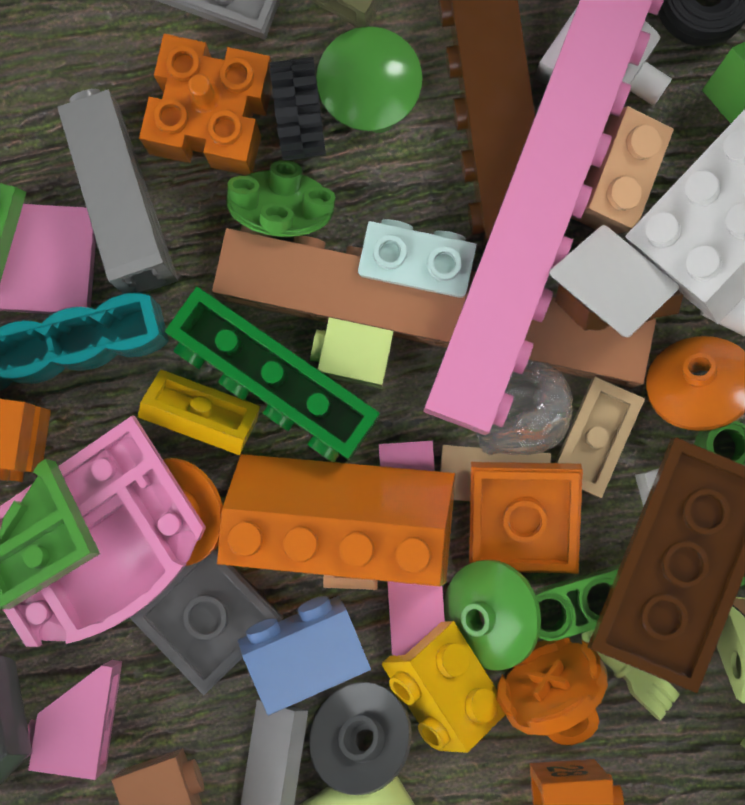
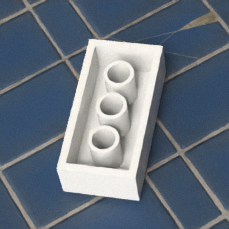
[625,109,745,324]

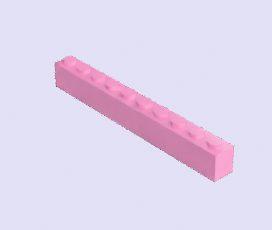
[423,0,664,435]

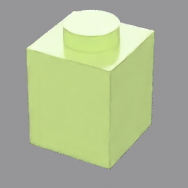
[310,317,394,389]

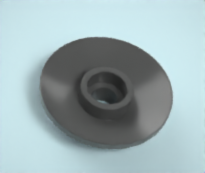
[309,682,412,796]

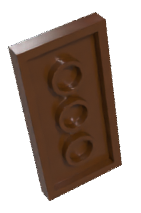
[587,437,745,694]

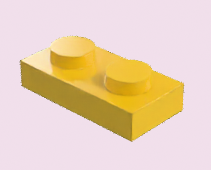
[138,369,261,455]

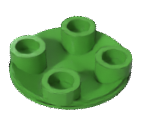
[316,27,422,133]
[226,160,335,237]

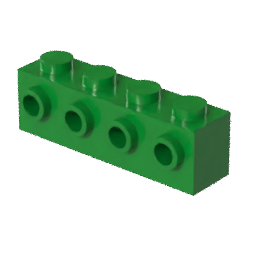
[164,286,380,463]

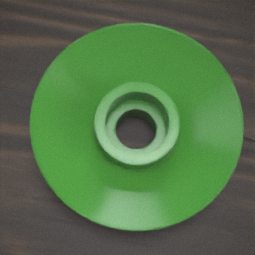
[444,560,541,671]

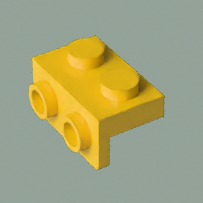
[382,621,505,753]

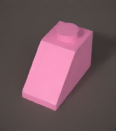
[28,660,122,780]

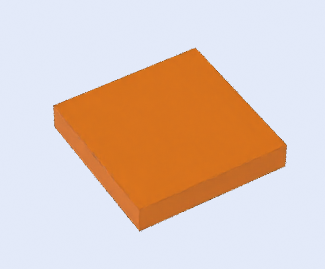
[469,462,583,574]

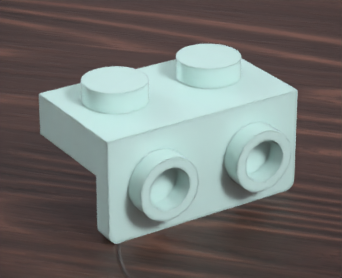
[358,219,477,298]

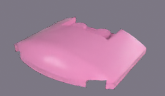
[0,416,206,647]

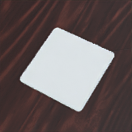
[549,225,679,337]

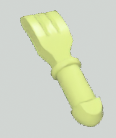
[581,630,680,721]

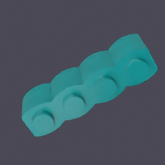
[0,293,169,391]

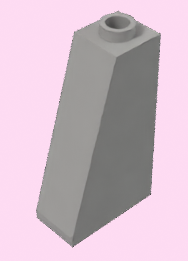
[57,89,179,294]

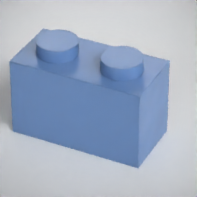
[238,596,371,715]

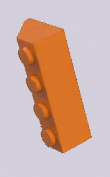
[217,454,456,587]

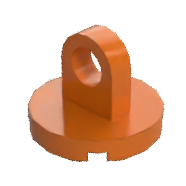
[497,637,608,745]

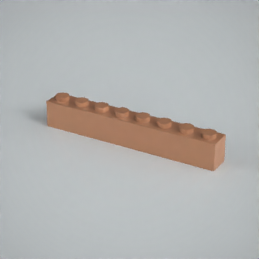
[212,225,656,388]

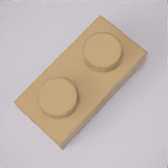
[555,377,645,499]

